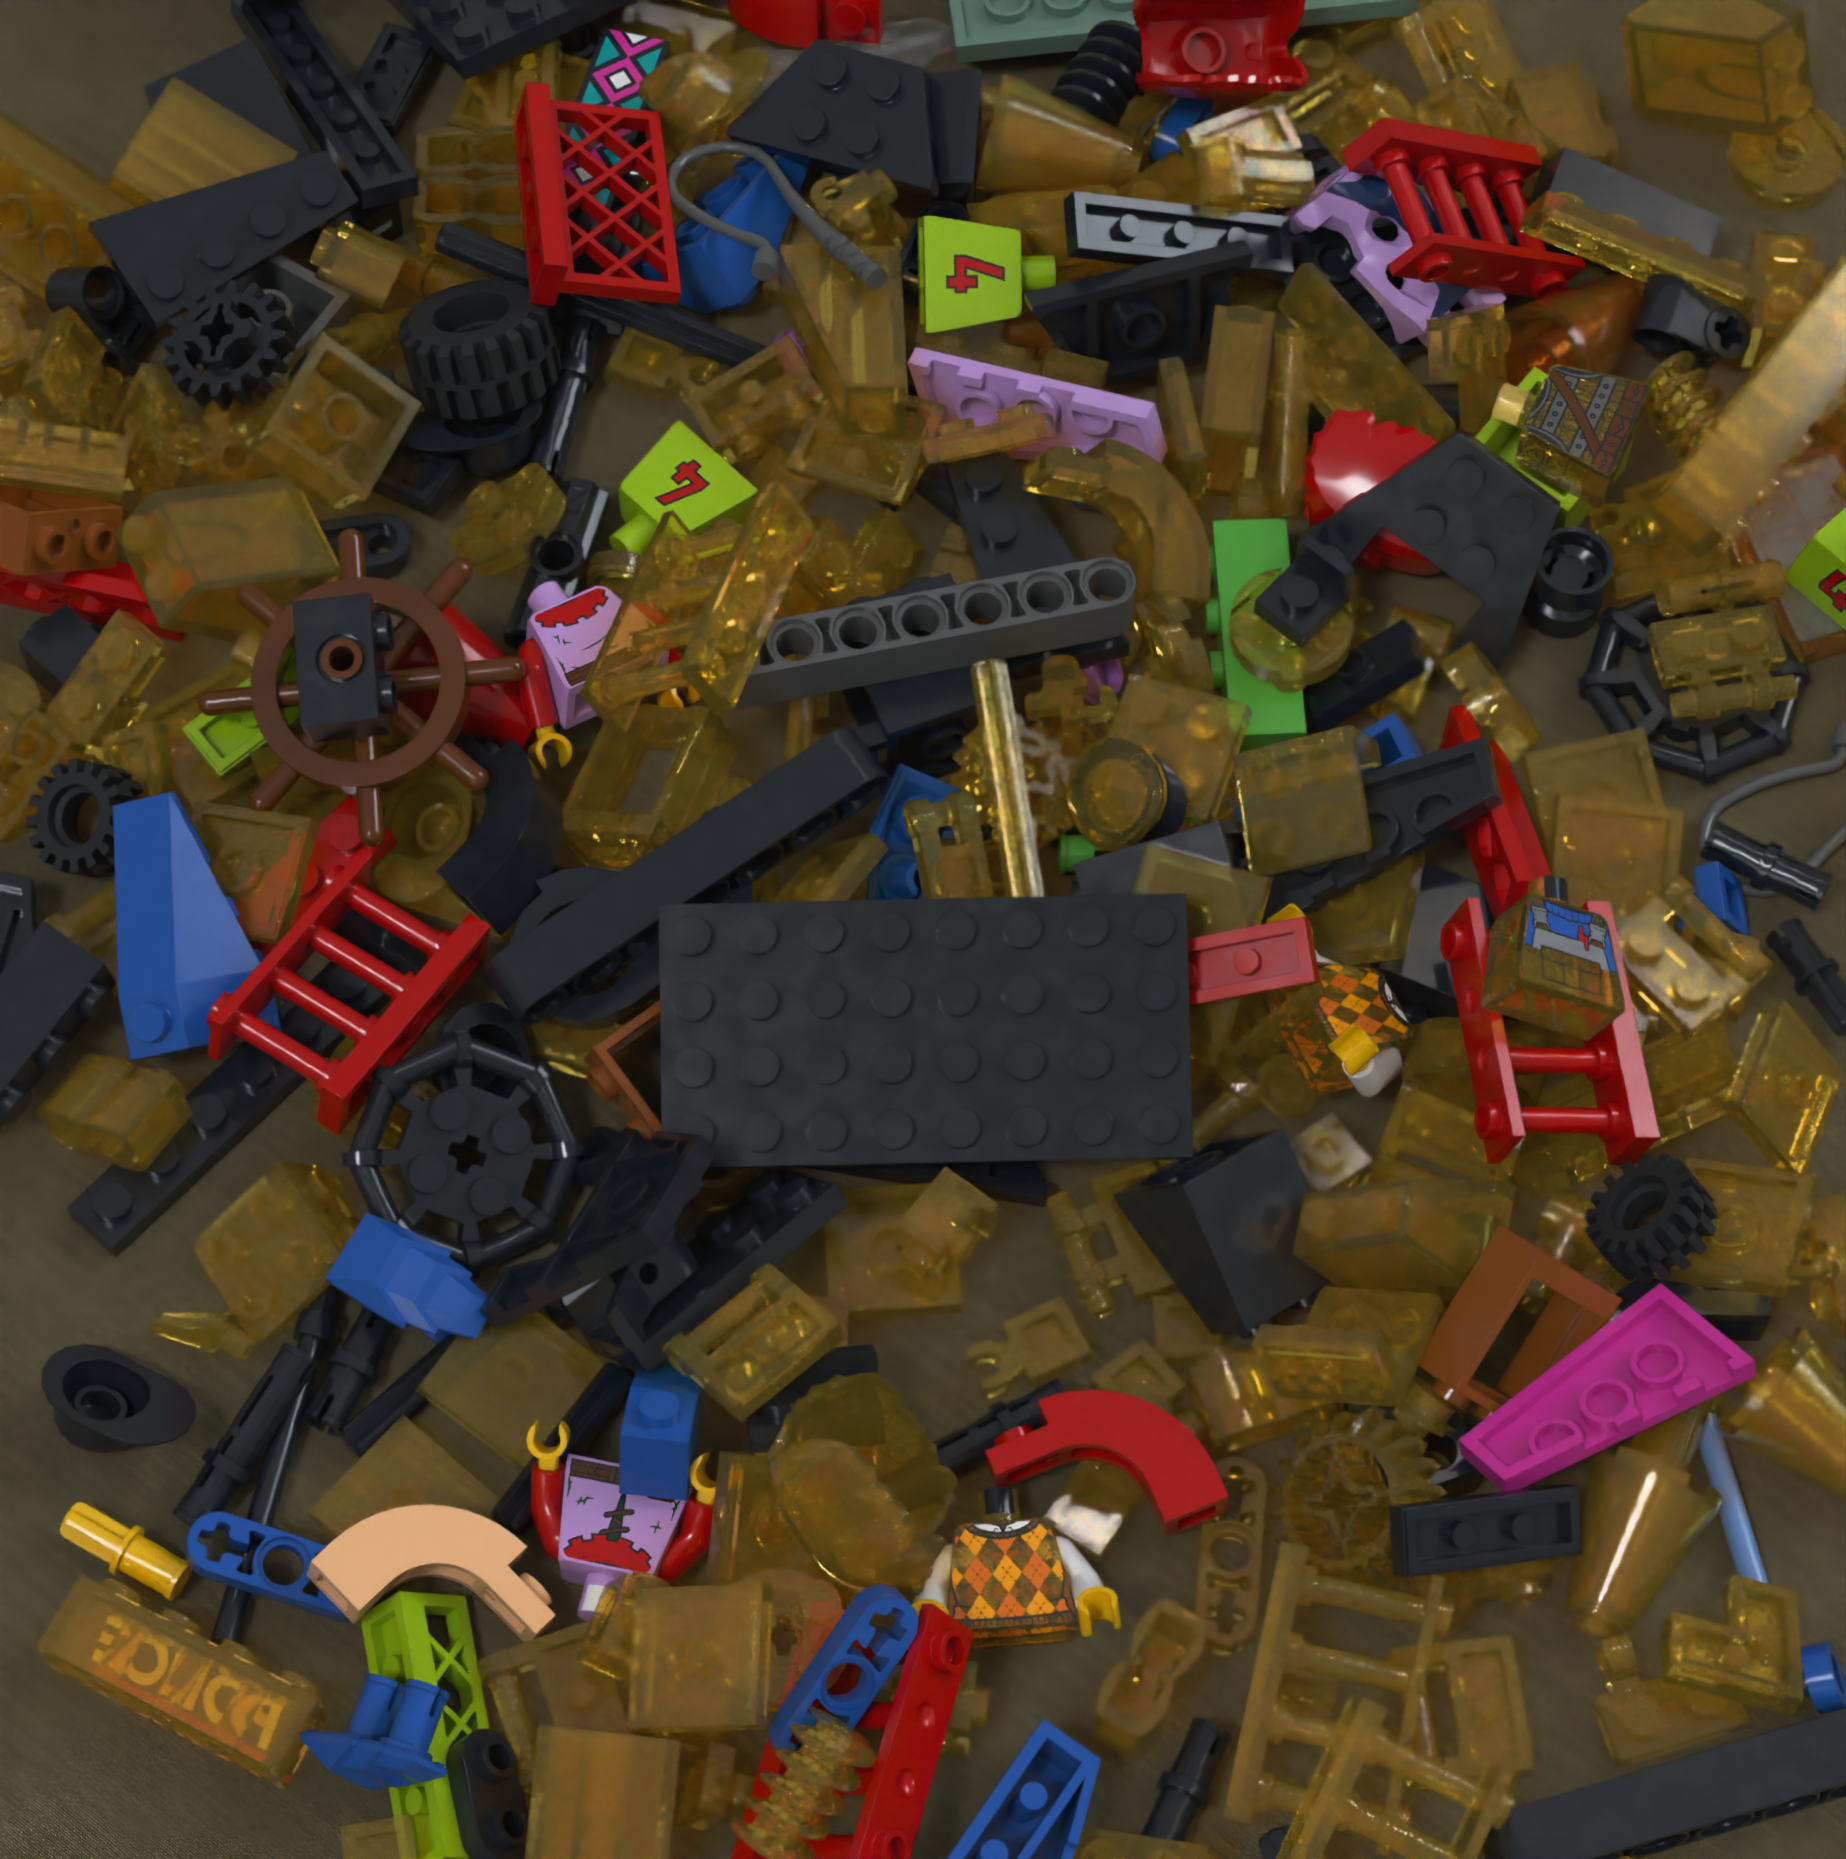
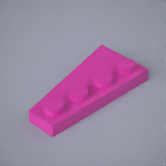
[1458,1283,1757,1491]

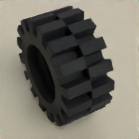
[26,759,144,878]
[1585,1154,1718,1283]

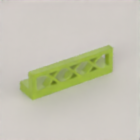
[360,1591,490,1859]

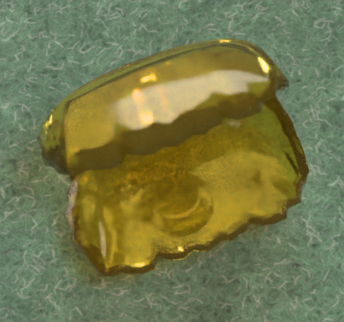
[767,1372,958,1593]

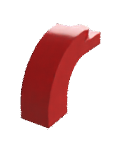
[726,0,883,49]
[985,1390,1229,1538]

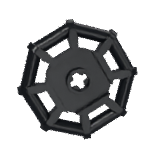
[1577,578,1811,786]
[342,1030,588,1279]

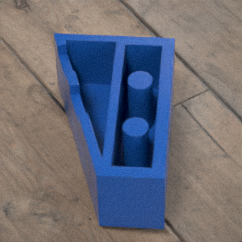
[945,1718,1101,1859]

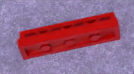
[0,561,199,642]
[1439,705,1563,930]

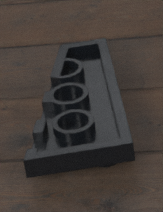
[946,451,1130,682]

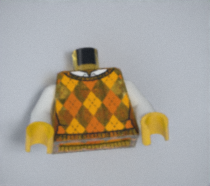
[1262,903,1428,1097]
[912,1487,1121,1651]

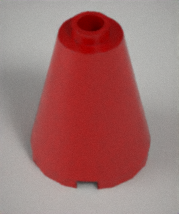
[393,603,556,752]

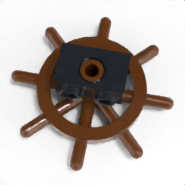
[198,528,525,847]

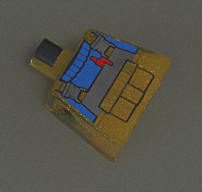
[1482,875,1626,1041]

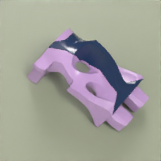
[1283,164,1506,357]

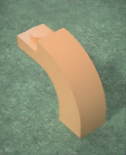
[306,1504,556,1647]

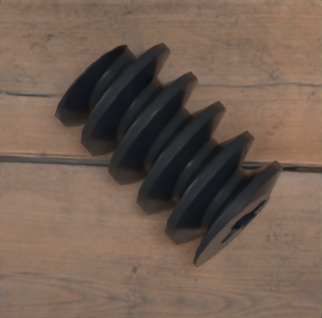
[1044,20,1142,152]

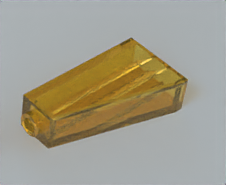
[778,244,908,435]

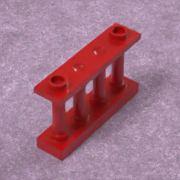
[1341,117,1586,300]
[206,849,491,1135]
[1440,897,1660,1165]
[731,1604,975,1859]

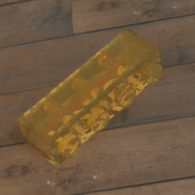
[37,1574,327,1790]

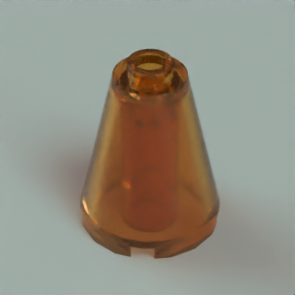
[1493,272,1644,400]

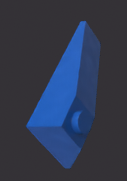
[634,152,809,315]
[113,792,281,1061]

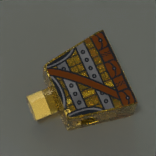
[1492,364,1650,509]

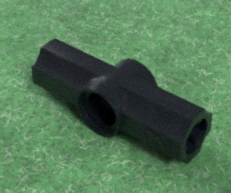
[504,476,610,651]

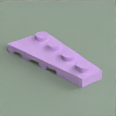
[907,347,1168,466]

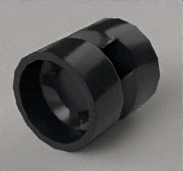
[1522,526,1614,639]

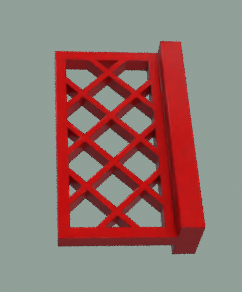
[513,82,681,306]

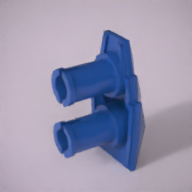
[863,764,965,900]
[325,1212,488,1343]
[299,1673,451,1791]

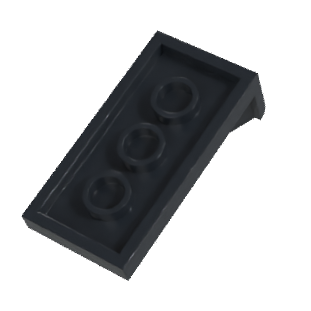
[559,1169,848,1373]

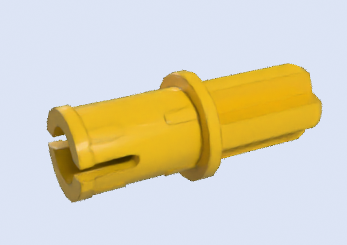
[59,1502,193,1601]

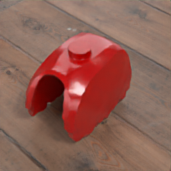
[1132,0,1309,100]
[1303,409,1442,576]

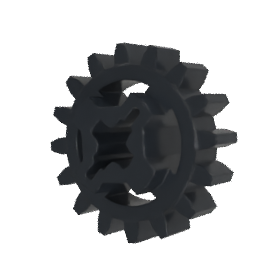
[162,280,296,411]

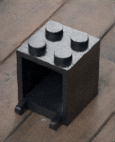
[841,572,1006,791]

